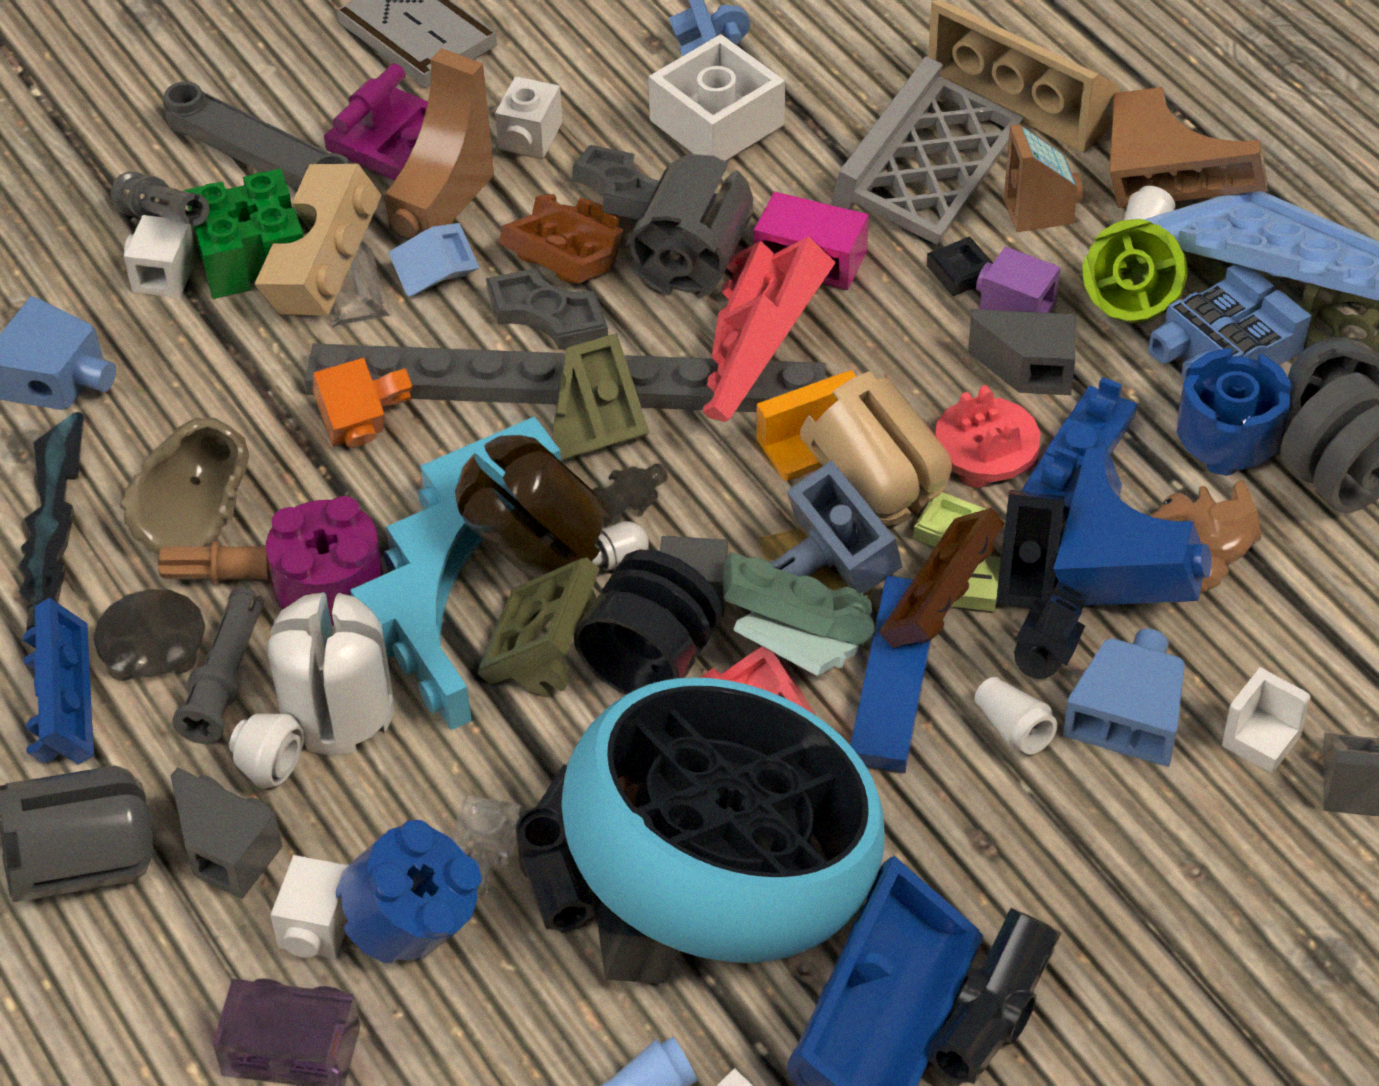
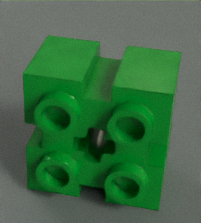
[184,168,303,299]

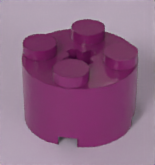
[266,496,383,626]

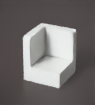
[1222,667,1310,774]

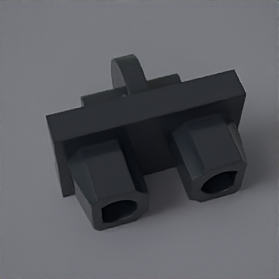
[1014,581,1088,679]

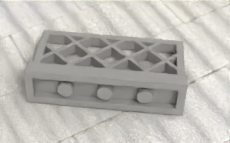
[831,56,1024,245]

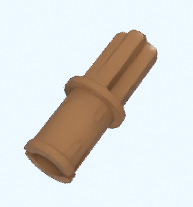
[158,541,269,585]

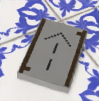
[337,0,497,88]

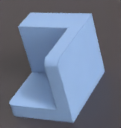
[388,223,479,296]

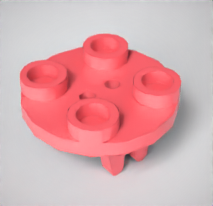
[935,385,1041,488]

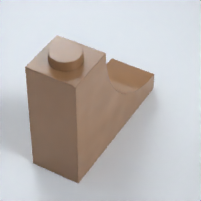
[385,48,494,238]
[1110,87,1267,208]

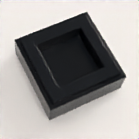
[926,236,993,296]

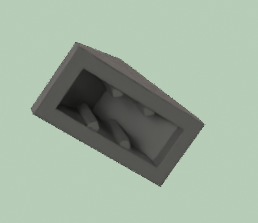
[1323,733,1379,816]

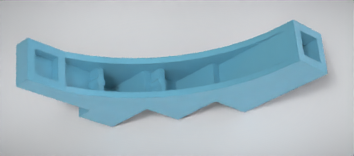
[350,416,561,730]

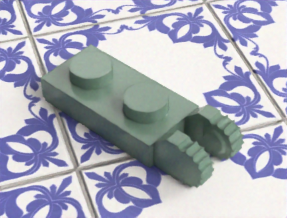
[722,552,875,646]

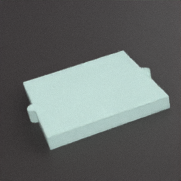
[733,611,859,676]

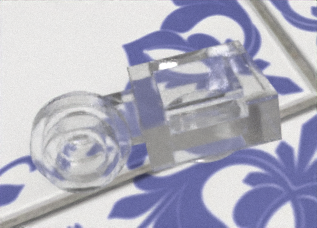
[451,795,522,896]

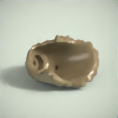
[120,418,249,555]

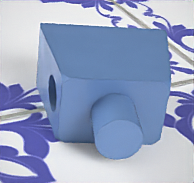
[0,296,116,410]
[1063,628,1185,767]

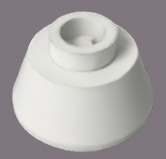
[229,713,304,789]

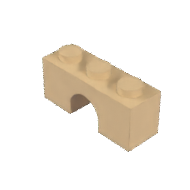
[254,164,382,315]

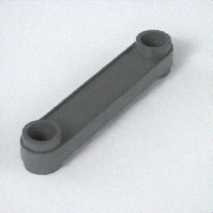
[163,82,350,189]

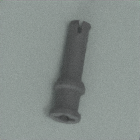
[111,172,209,226]
[172,588,264,744]

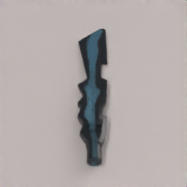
[19,412,84,632]

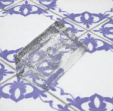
[328,241,392,330]

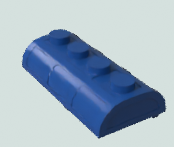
[786,856,983,1086]

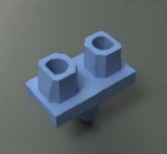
[669,0,750,56]

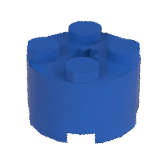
[1176,348,1291,476]
[336,820,482,964]

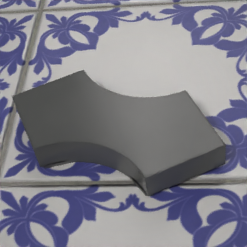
[572,145,659,220]
[486,268,608,350]

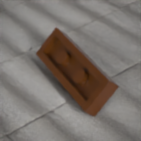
[879,508,1005,648]

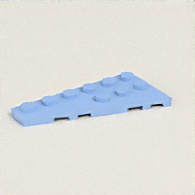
[1143,191,1379,301]

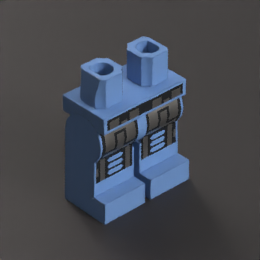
[1148,264,1311,381]

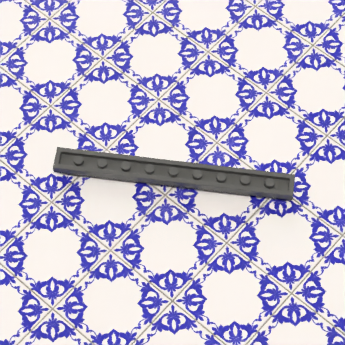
[305,343,826,412]

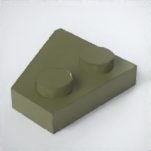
[551,333,650,462]

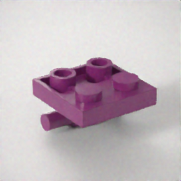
[324,63,428,181]

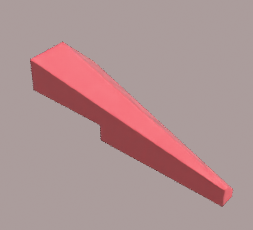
[703,236,836,422]

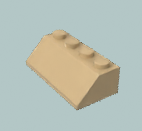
[928,0,1120,153]

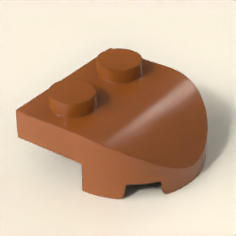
[499,194,623,284]

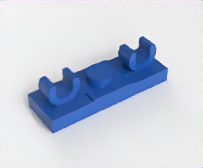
[1022,377,1137,519]
[23,598,94,765]

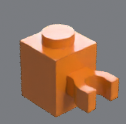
[312,358,413,447]

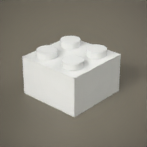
[648,34,785,161]

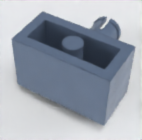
[769,460,903,594]

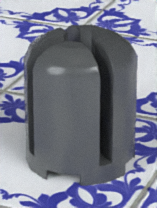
[626,154,753,298]
[0,765,153,902]

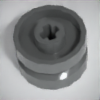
[1280,372,1379,514]

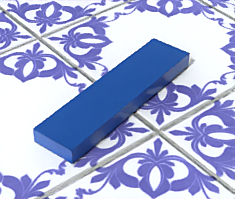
[850,575,932,773]

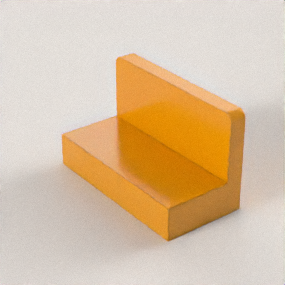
[756,370,856,481]

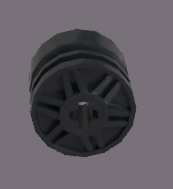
[574,549,723,695]

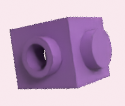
[976,246,1061,313]

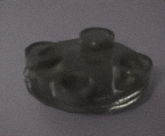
[93,589,206,681]

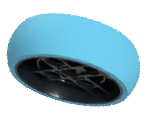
[562,677,885,963]

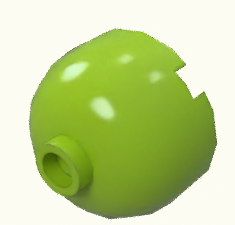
[1082,219,1187,323]

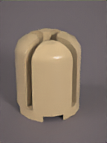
[800,371,952,526]

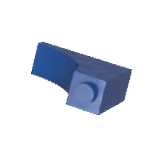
[1053,447,1212,606]

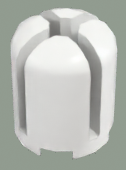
[268,592,395,756]

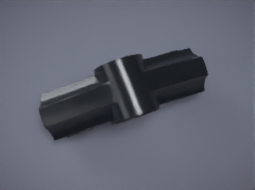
[516,764,596,934]
[927,908,1062,1086]

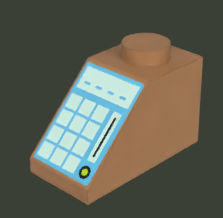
[1004,124,1083,232]

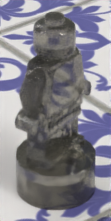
[592,463,668,529]

